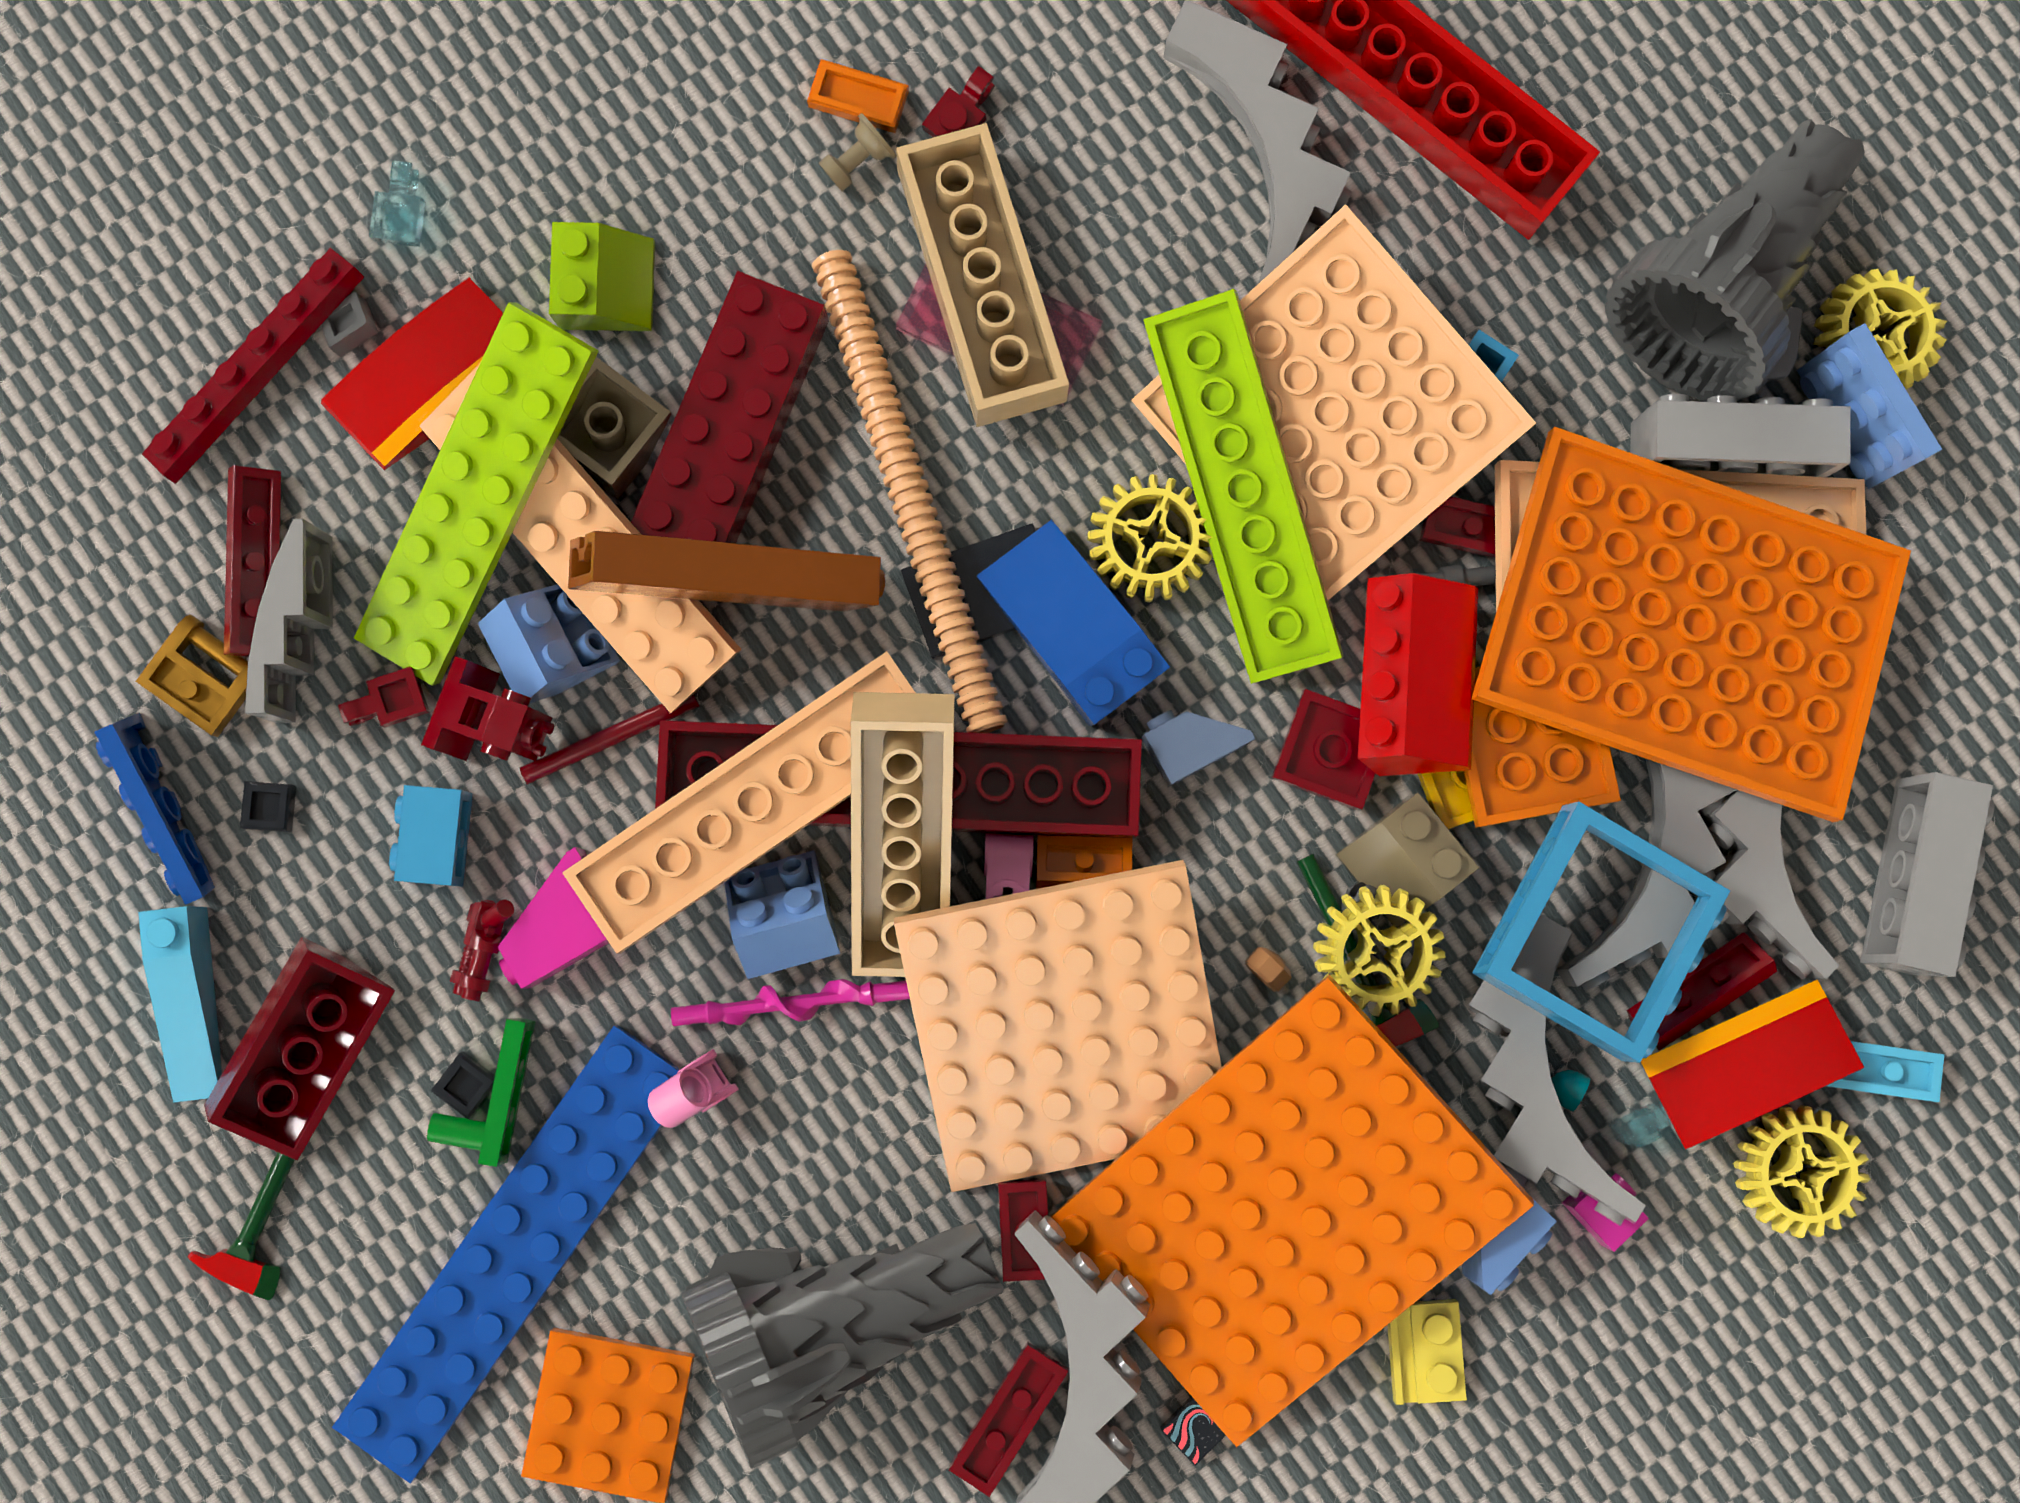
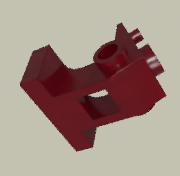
[421,656,555,762]

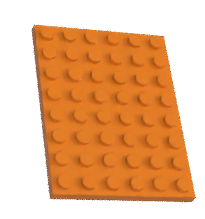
[1472,427,1911,822]
[1050,974,1534,1447]

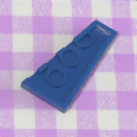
[94,712,215,905]

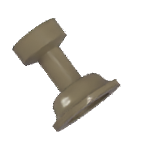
[818,113,897,192]

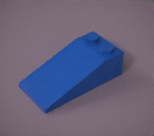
[976,519,1170,726]

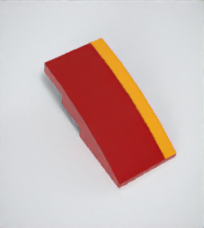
[321,277,503,471]
[1641,979,1865,1150]

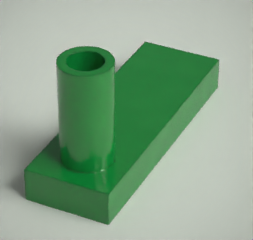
[427,1018,535,1167]

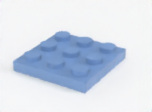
[1797,323,1942,489]

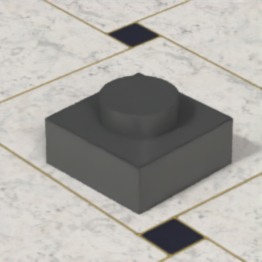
[321,291,378,358]

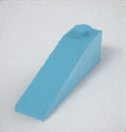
[138,906,222,1103]

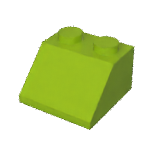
[549,222,655,331]

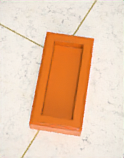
[807,59,909,133]

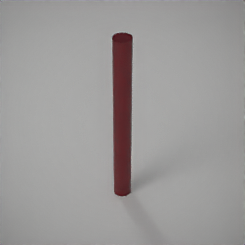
[520,694,700,784]

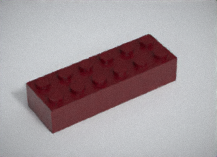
[631,270,829,544]

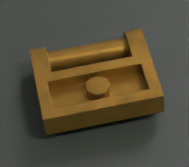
[135,614,248,737]

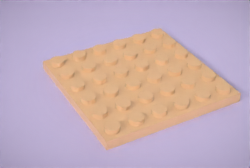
[1131,204,1537,601]
[894,860,1222,1192]

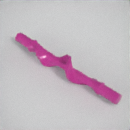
[671,979,910,1026]

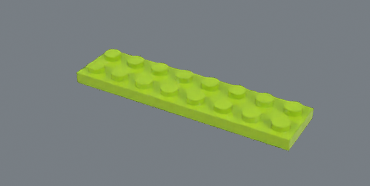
[1143,289,1344,684]
[354,302,599,686]

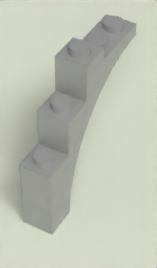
[1163,0,1352,284]
[1556,759,1737,990]
[1701,790,1839,979]
[1469,914,1646,1226]
[1015,1210,1150,1503]

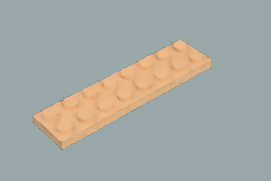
[419,362,742,713]
[562,651,916,954]

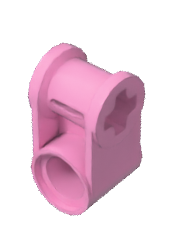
[984,833,1033,899]
[648,1049,739,1128]

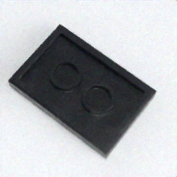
[901,523,1036,659]

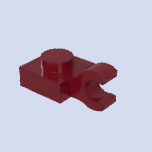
[922,66,995,137]
[338,667,430,728]

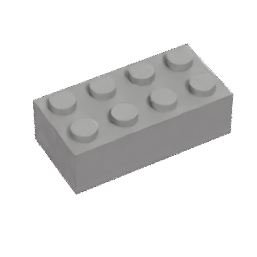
[1630,394,1851,477]
[1860,772,1995,977]

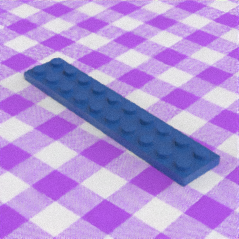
[332,1025,681,1484]

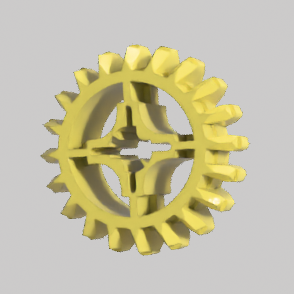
[1813,268,1947,390]
[1087,474,1212,602]
[1313,885,1446,1016]
[1733,1105,1871,1238]

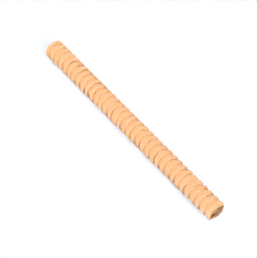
[812,250,1007,733]

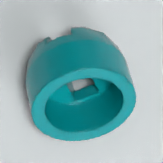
[1551,1070,1591,1112]

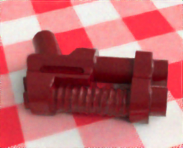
[450,899,515,1002]

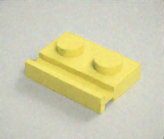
[1387,1299,1467,1405]

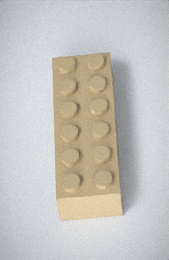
[896,123,1069,427]
[851,692,955,977]

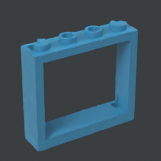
[1472,802,1730,1063]

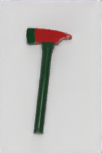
[1297,854,1439,1047]
[187,1152,295,1300]

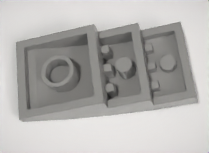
[245,519,333,723]

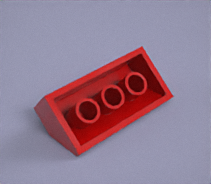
[1358,573,1478,776]

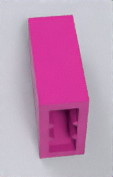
[498,847,609,989]

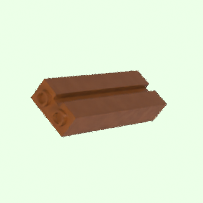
[568,531,885,612]

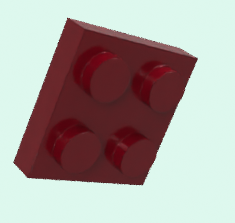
[1271,689,1376,811]

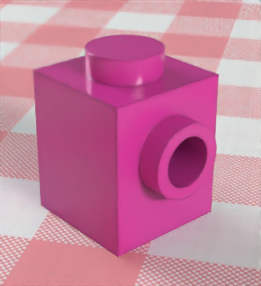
[1562,1173,1649,1252]

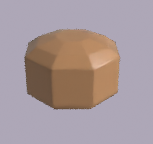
[1245,947,1292,992]

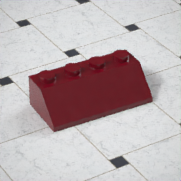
[204,937,395,1161]

